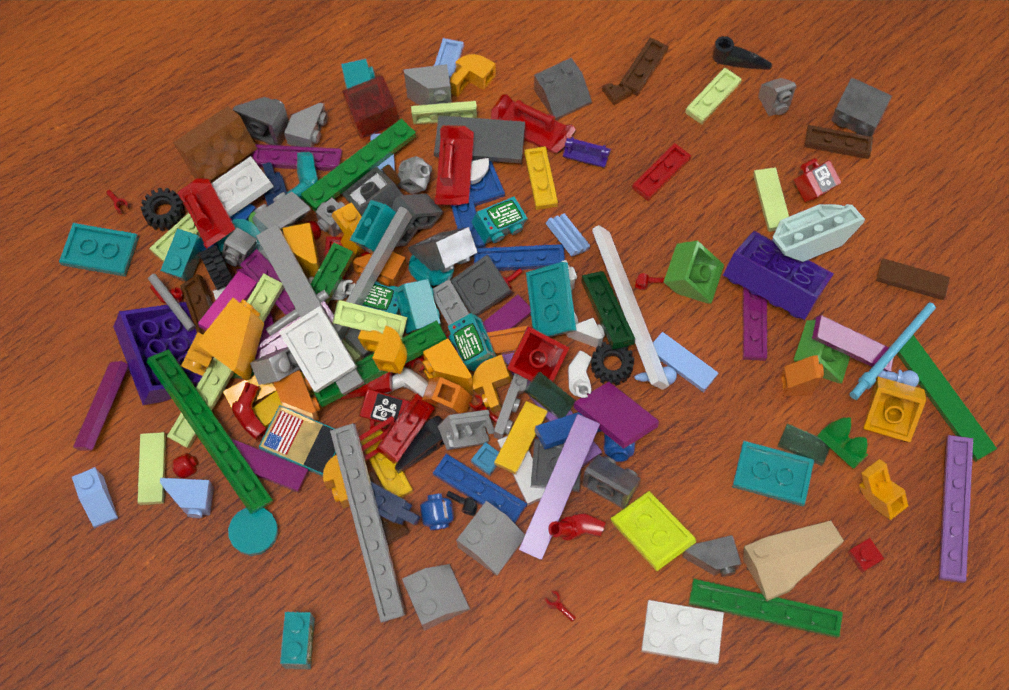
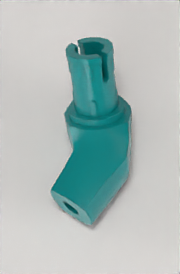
[286,152,318,199]

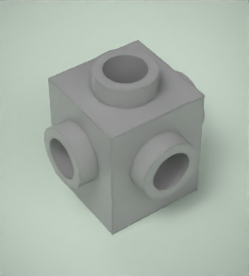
[398,156,432,194]
[316,198,345,237]

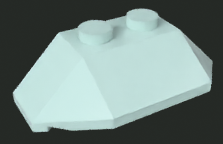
[773,204,865,262]

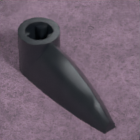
[712,36,772,69]
[395,416,445,474]

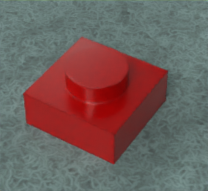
[848,538,884,573]

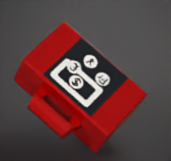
[793,158,841,202]
[358,389,410,433]

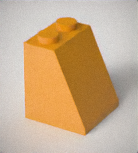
[196,298,264,381]

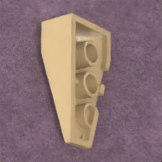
[743,521,844,601]

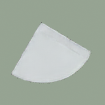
[471,158,489,185]

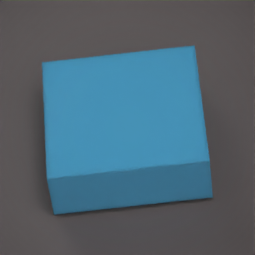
[471,442,499,476]

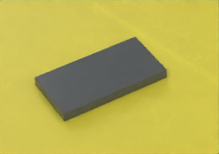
[434,115,525,163]

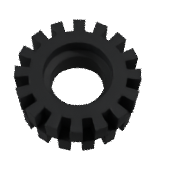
[141,188,185,231]
[199,245,232,290]
[591,341,634,386]

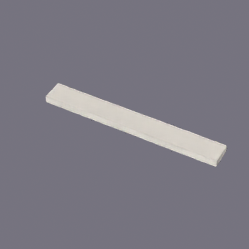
[592,225,669,390]

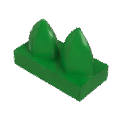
[817,417,868,469]

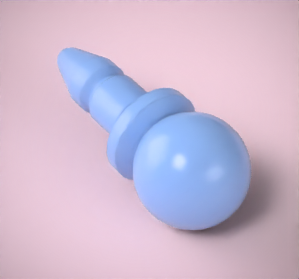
[634,366,677,385]
[878,370,919,387]

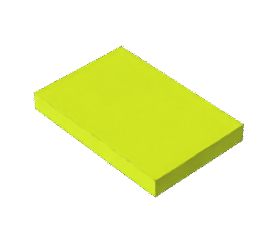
[611,491,696,571]

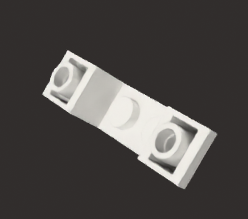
[562,260,605,347]

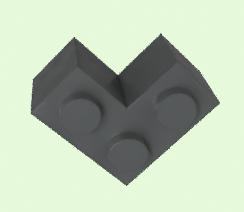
[391,194,443,247]

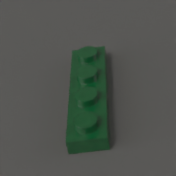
[581,271,635,349]

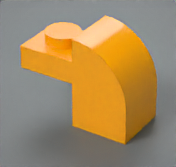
[449,54,496,97]
[331,202,366,259]
[358,326,407,374]
[181,332,212,376]
[473,355,512,413]
[323,455,350,508]
[859,459,909,520]

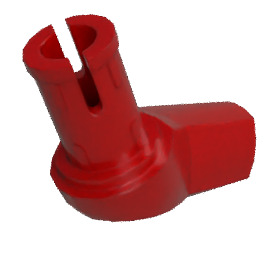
[232,382,267,441]
[548,513,606,541]

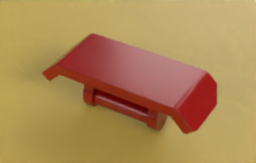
[491,94,576,153]
[435,125,474,205]
[178,178,236,249]

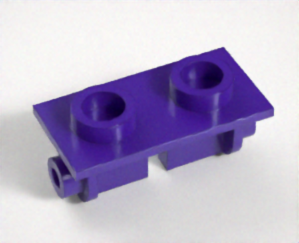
[563,137,611,168]

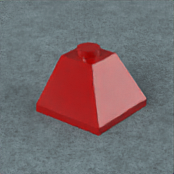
[506,326,569,390]

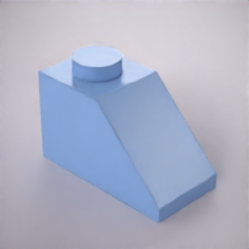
[72,468,118,528]
[160,478,214,518]

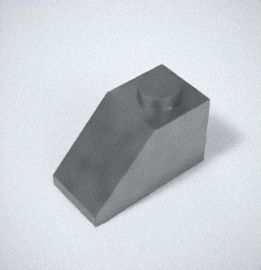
[682,535,741,577]

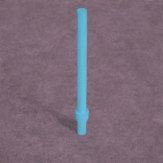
[850,302,936,400]

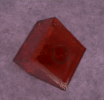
[342,75,400,139]

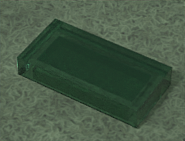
[524,372,576,419]
[777,423,830,466]

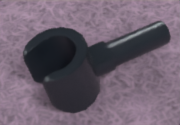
[446,491,477,516]

